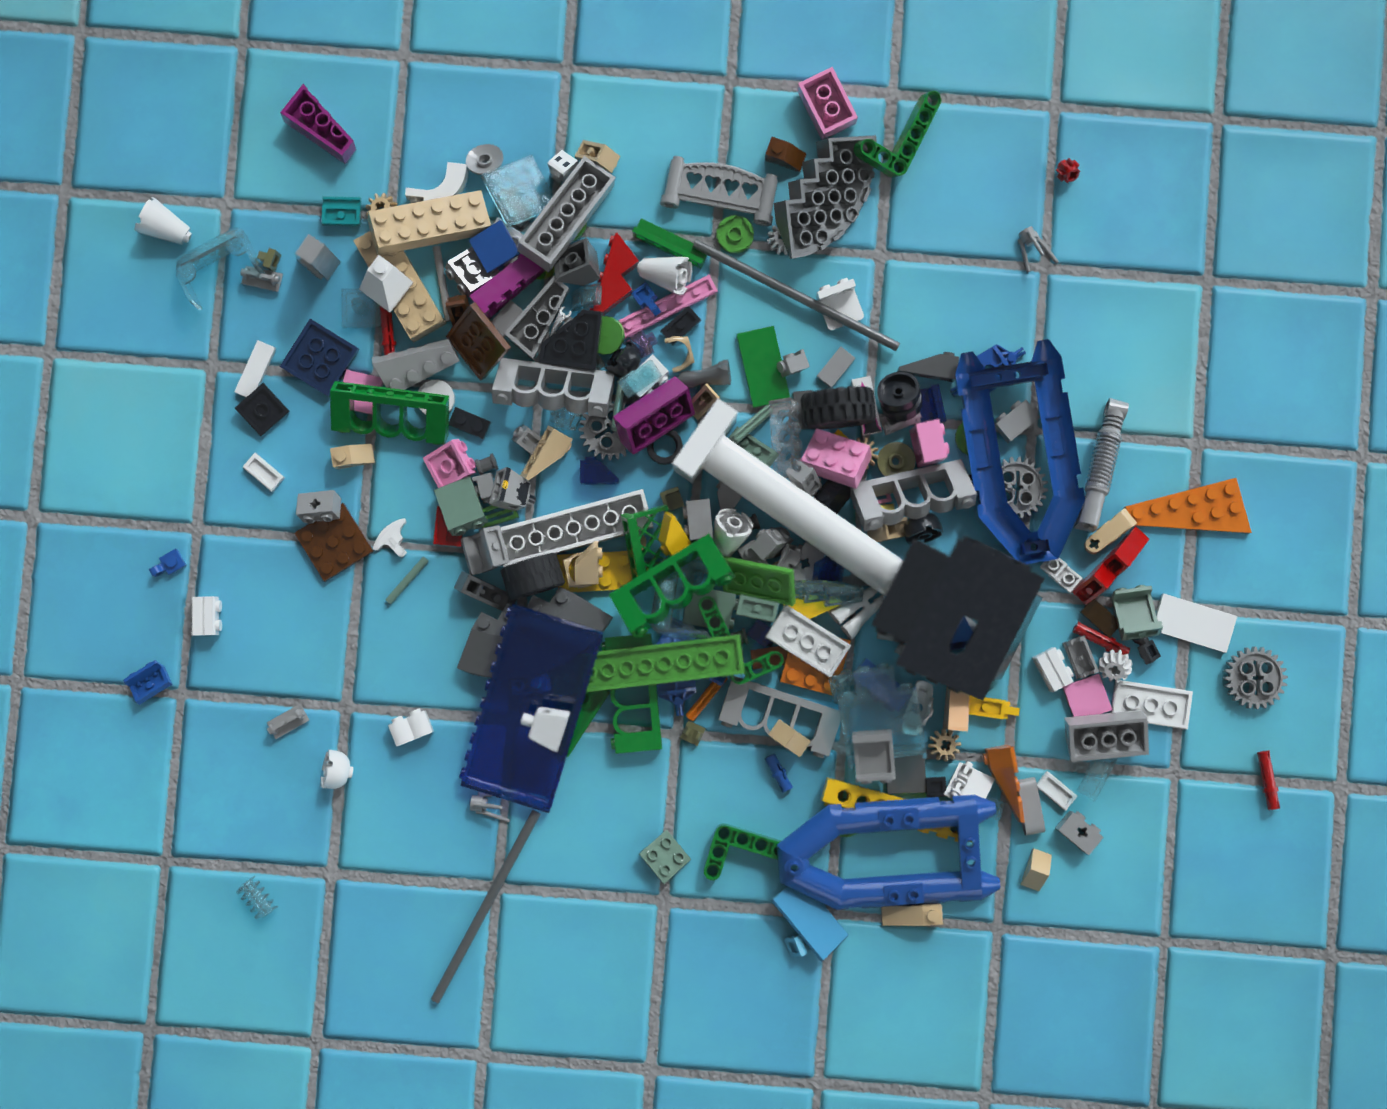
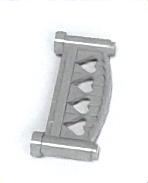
[660,156,778,226]

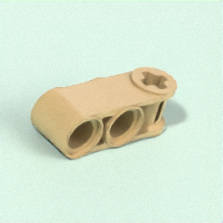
[1084,508,1137,554]

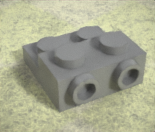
[445,247,500,298]

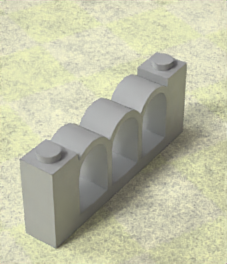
[492,358,615,418]
[850,459,977,532]
[718,676,843,758]

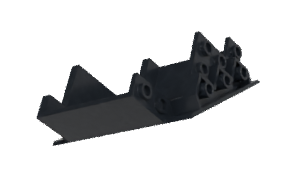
[871,536,1045,701]

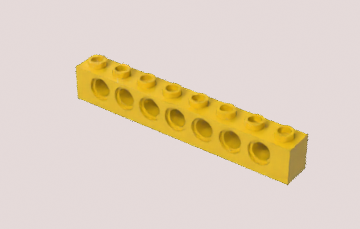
[821,777,972,842]

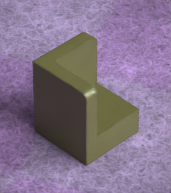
[660,487,685,512]

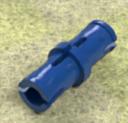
[764,753,793,793]

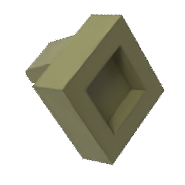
[257,248,281,272]
[680,720,706,746]

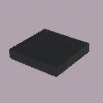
[235,382,290,436]

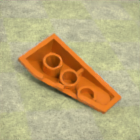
[982,745,1025,823]

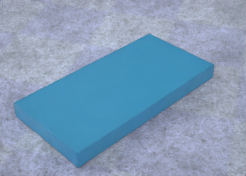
[771,886,848,961]

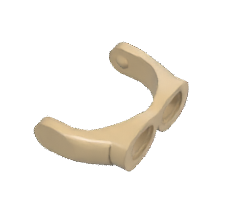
[665,336,695,372]
[563,552,593,588]

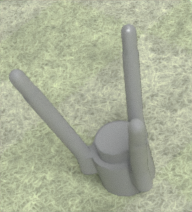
[1017,226,1058,272]
[470,789,518,822]

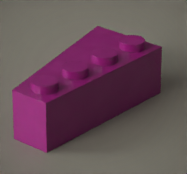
[280,84,356,164]
[470,254,546,319]

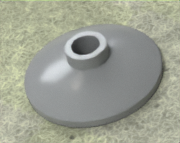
[466,144,504,175]

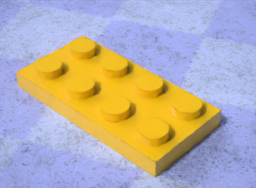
[557,551,632,593]

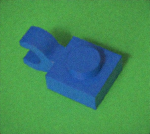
[631,282,661,316]
[149,548,187,577]

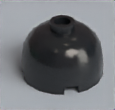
[605,339,641,378]
[904,512,943,544]

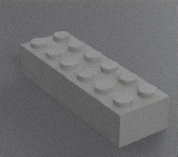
[517,156,616,272]

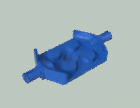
[950,344,1026,396]
[657,679,696,716]

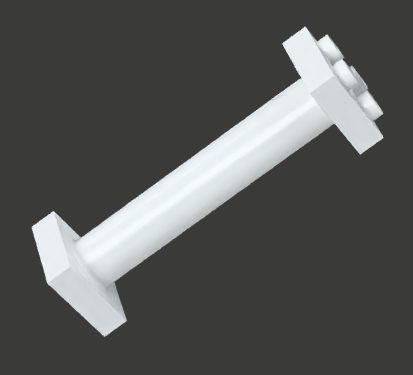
[673,399,903,596]

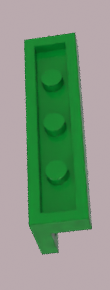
[632,218,708,269]

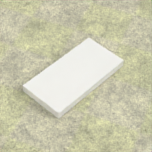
[1156,593,1237,653]
[765,605,851,678]
[1110,679,1193,730]

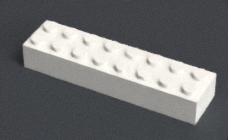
[500,489,654,567]

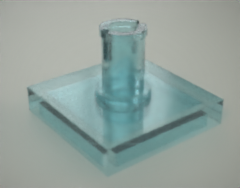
[342,289,381,328]

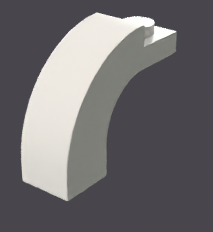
[405,162,469,203]

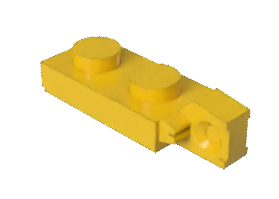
[969,695,1020,720]

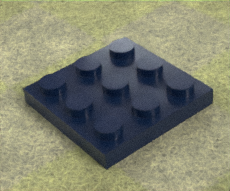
[279,319,360,397]

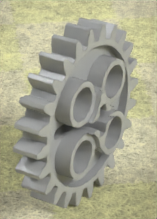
[579,402,629,461]
[1002,457,1048,519]
[1223,646,1288,709]

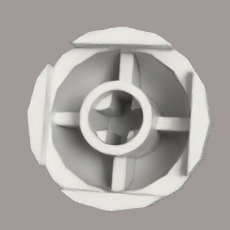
[321,750,353,789]

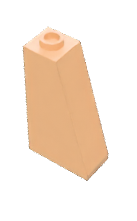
[943,686,969,732]

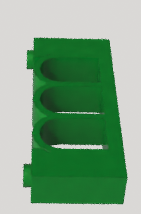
[330,381,449,445]
[609,534,735,638]
[602,633,662,754]

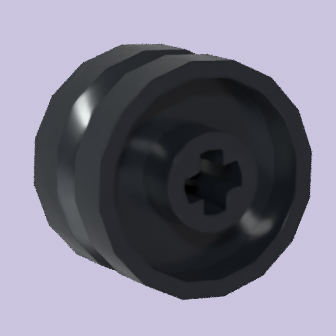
[877,372,923,422]

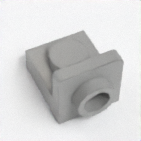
[511,425,541,455]

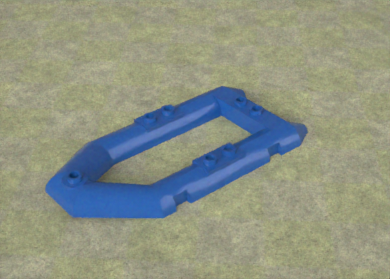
[955,339,1085,564]
[777,795,1000,910]

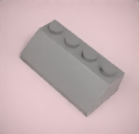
[1064,710,1149,762]

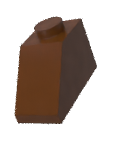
[765,137,806,172]
[445,295,469,326]

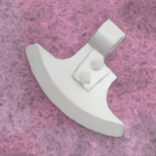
[550,307,571,337]
[373,518,407,558]

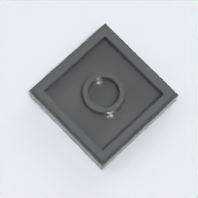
[887,753,926,794]

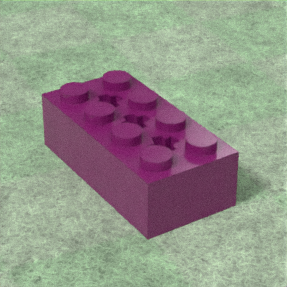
[613,376,695,455]

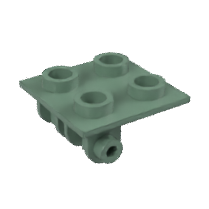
[639,830,691,884]

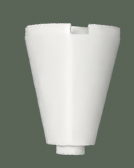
[134,197,192,245]
[637,257,692,295]
[713,508,753,557]

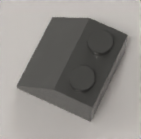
[554,238,600,286]

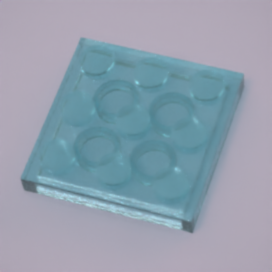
[481,155,554,227]

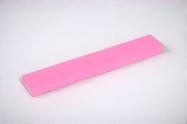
[618,275,718,340]

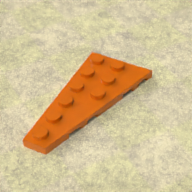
[1124,478,1252,533]

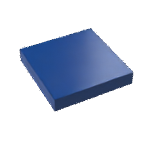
[469,220,521,273]

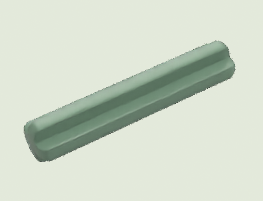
[730,405,774,444]

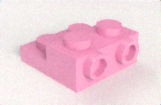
[423,439,476,488]

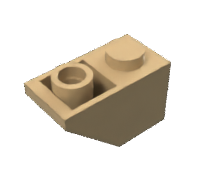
[575,541,603,585]

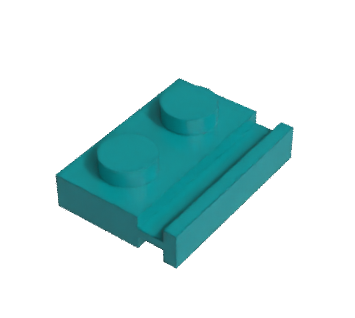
[322,196,362,226]

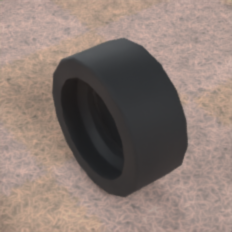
[646,430,683,465]

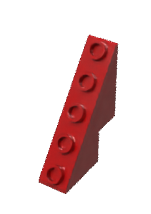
[590,233,639,316]
[1072,526,1149,605]

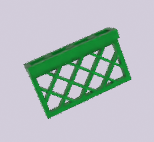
[621,504,680,591]

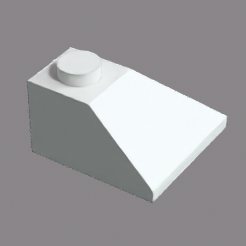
[359,255,413,313]

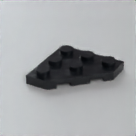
[539,309,603,370]

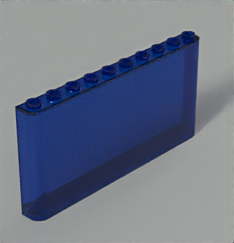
[459,604,604,813]

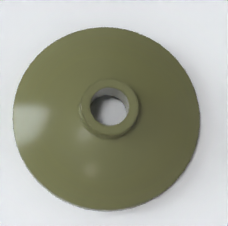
[877,442,916,476]

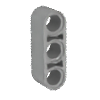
[1017,777,1045,836]

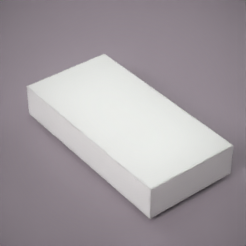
[243,453,285,492]
[1037,771,1078,811]

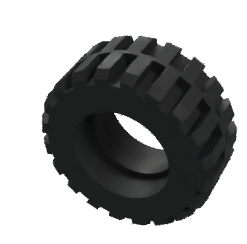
[800,386,876,430]

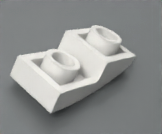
[1040,558,1083,594]

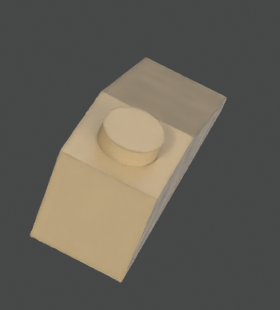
[520,426,573,480]
[881,903,943,926]

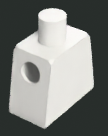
[521,707,570,752]

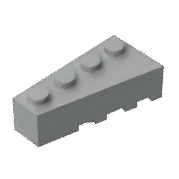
[295,234,341,280]
[504,276,569,361]
[372,339,459,390]

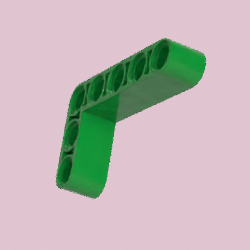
[853,91,942,178]
[698,596,784,685]
[704,823,806,880]

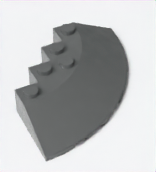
[774,135,876,259]
[457,587,613,680]

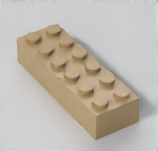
[367,190,491,256]
[353,231,446,342]

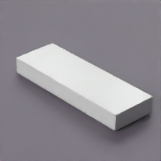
[234,340,276,397]

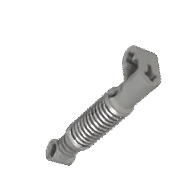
[1073,398,1129,533]

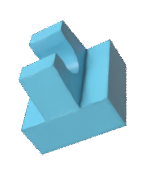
[784,934,810,957]

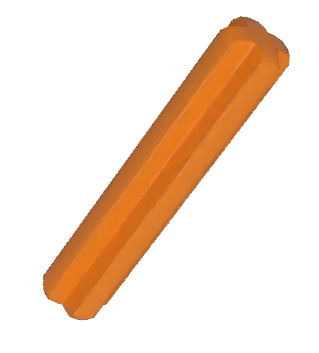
[686,677,728,721]

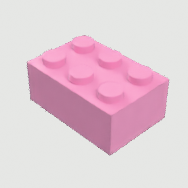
[797,67,858,140]
[909,419,949,468]
[801,428,872,489]

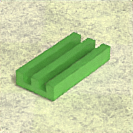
[482,506,519,529]

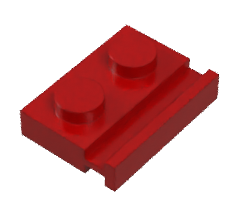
[433,506,463,547]

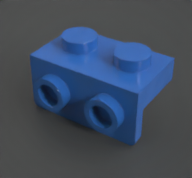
[123,660,173,705]

